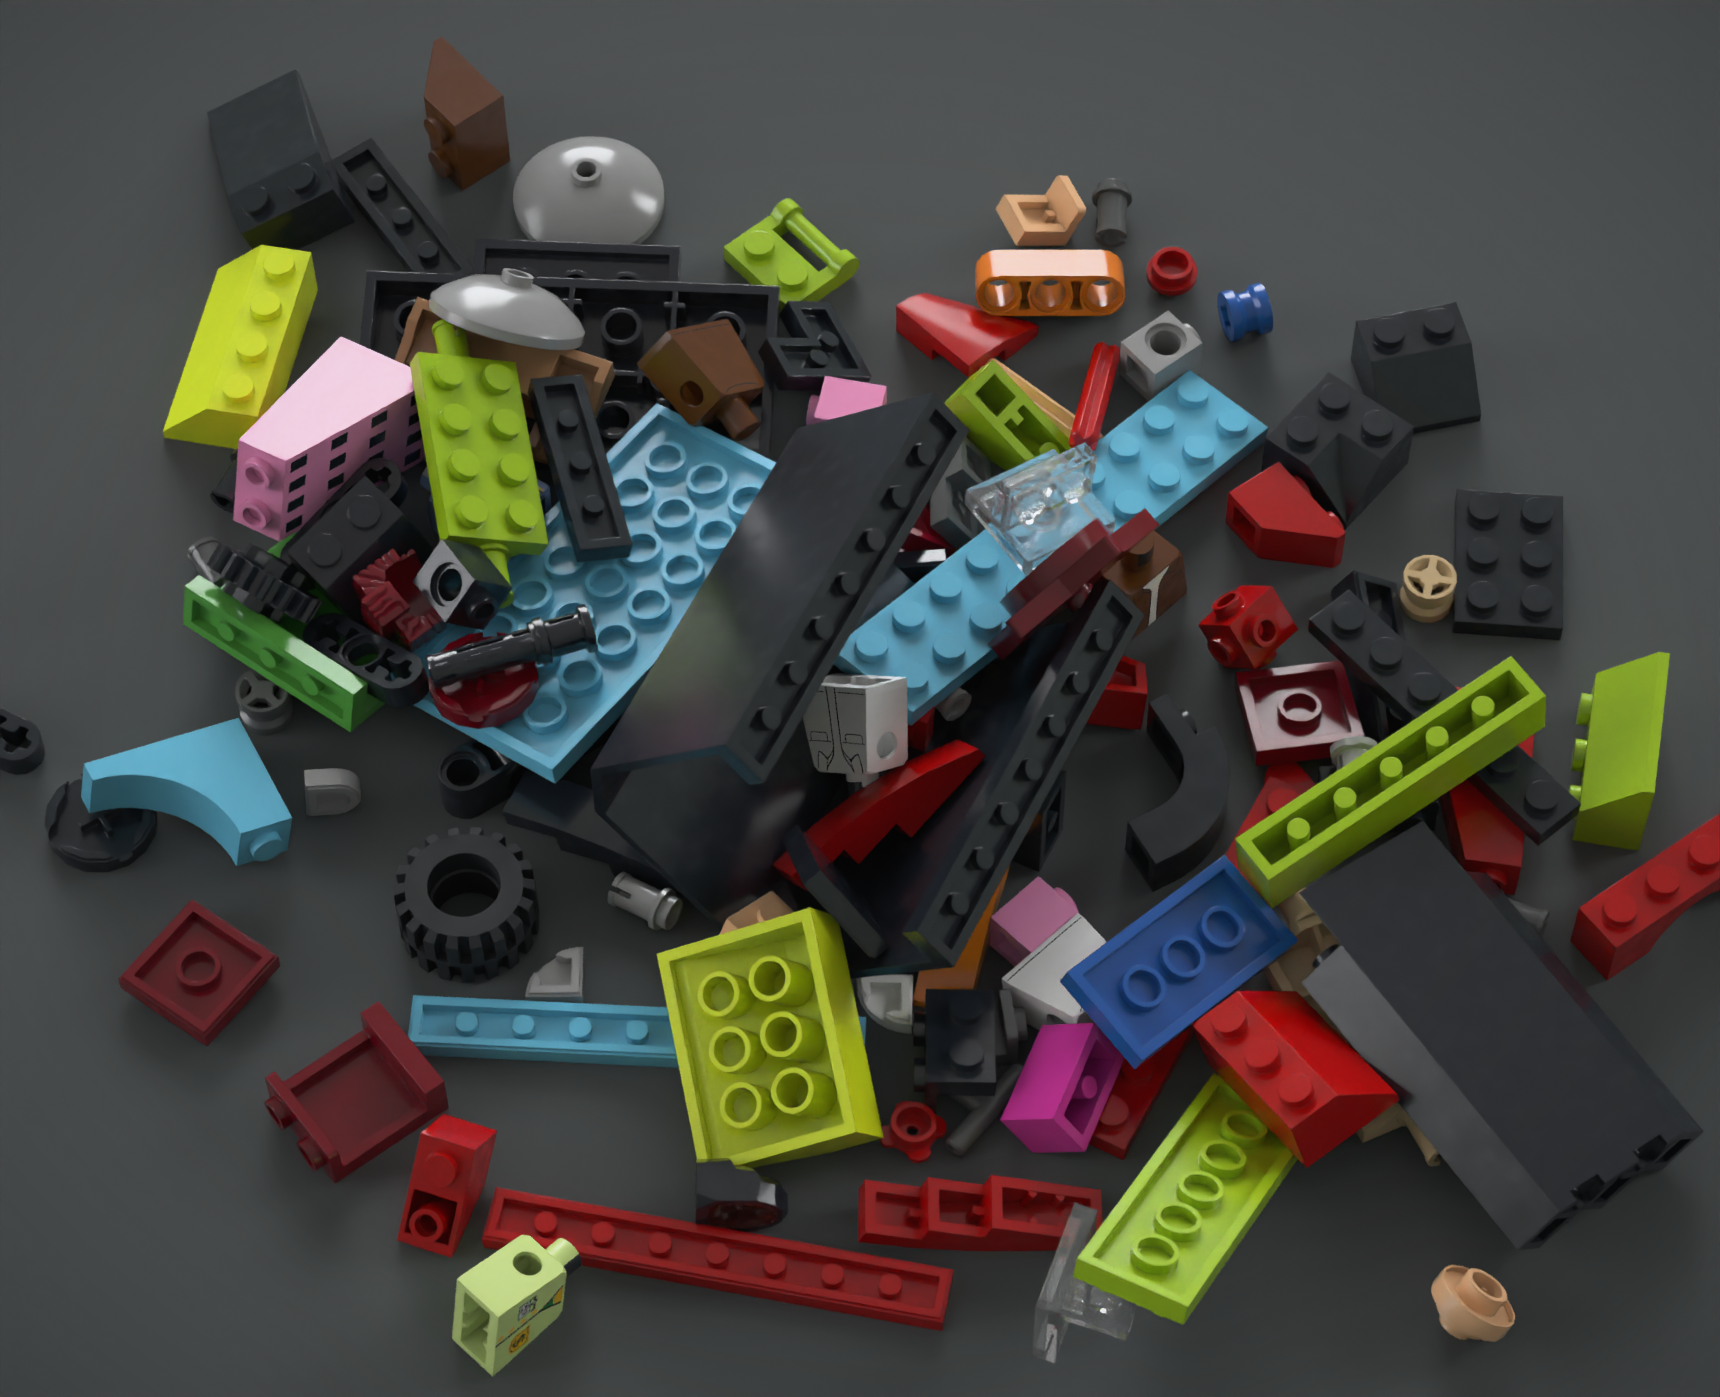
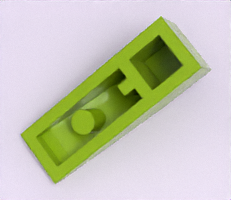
[944,360,1082,490]

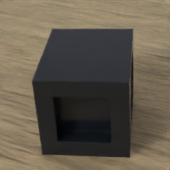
[413,539,512,630]

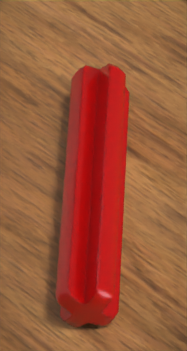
[1068,341,1120,454]

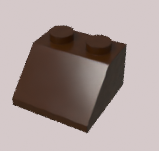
[424,36,510,191]

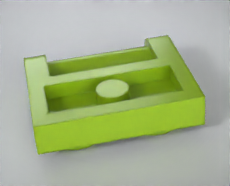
[723,198,860,311]

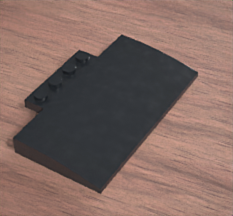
[360,239,781,470]

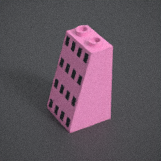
[233,337,425,542]

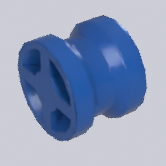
[1217,282,1273,342]

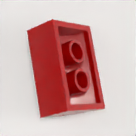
[1192,991,1399,1168]

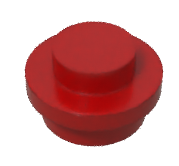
[1146,247,1198,296]

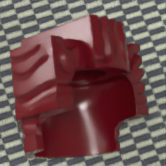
[352,549,447,652]

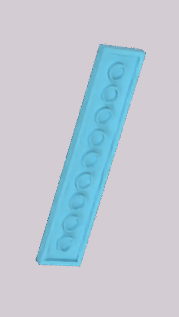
[834,370,1269,726]

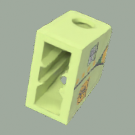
[452,1235,582,1376]

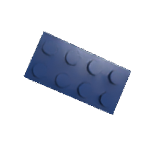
[1060,855,1299,1070]

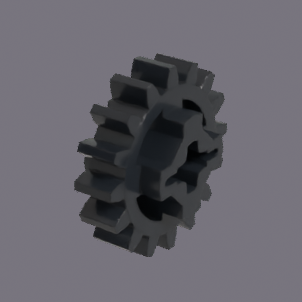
[207,542,322,624]

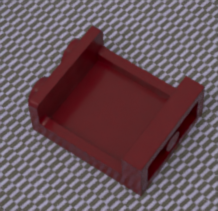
[264,1001,449,1184]

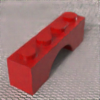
[1570,813,1720,980]

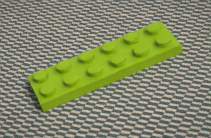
[1073,1073,1297,1325]

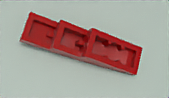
[772,739,986,891]
[858,1175,1103,1251]

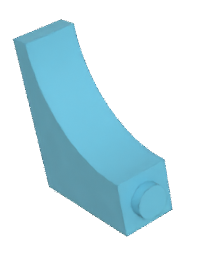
[81,718,292,866]

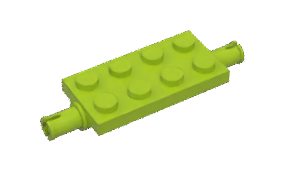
[410,319,549,609]

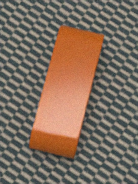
[975,250,1126,316]

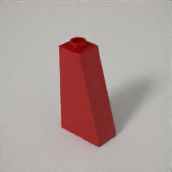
[1439,687,1535,895]

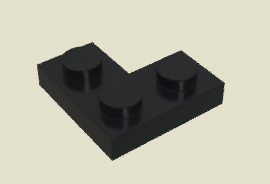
[758,301,872,391]

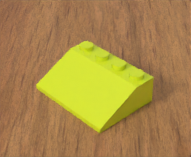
[657,908,884,1168]

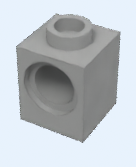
[1119,310,1203,402]

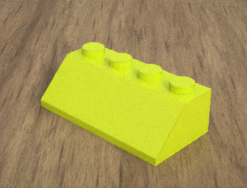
[163,245,318,449]

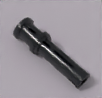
[426,604,598,690]

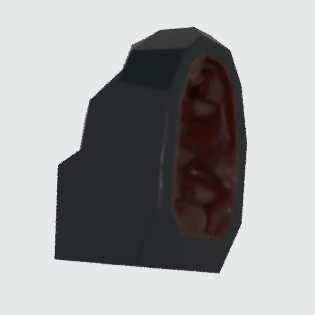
[696,1158,788,1232]

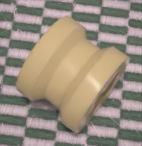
[1399,555,1457,623]

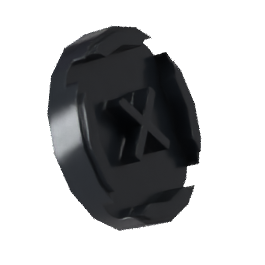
[44,773,158,872]

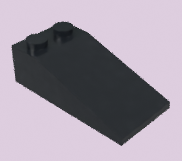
[207,69,355,250]

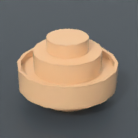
[1431,1265,1515,1342]

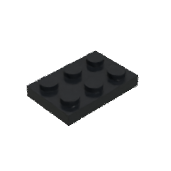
[1452,489,1563,640]

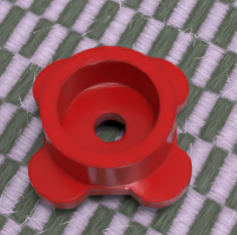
[879,1101,947,1163]

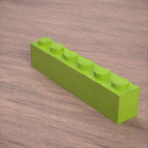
[1235,656,1546,909]

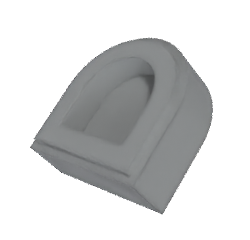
[304,768,361,816]

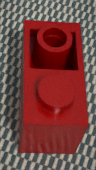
[1225,462,1346,568]
[397,1114,497,1258]

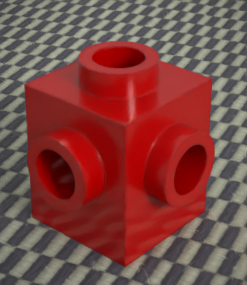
[1198,585,1298,670]

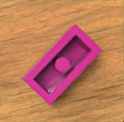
[1001,1023,1125,1153]

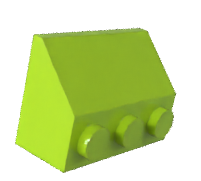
[1568,652,1670,851]

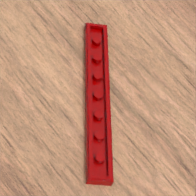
[482,1187,954,1331]

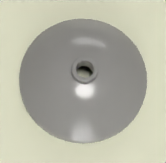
[513,136,665,245]
[429,268,585,350]

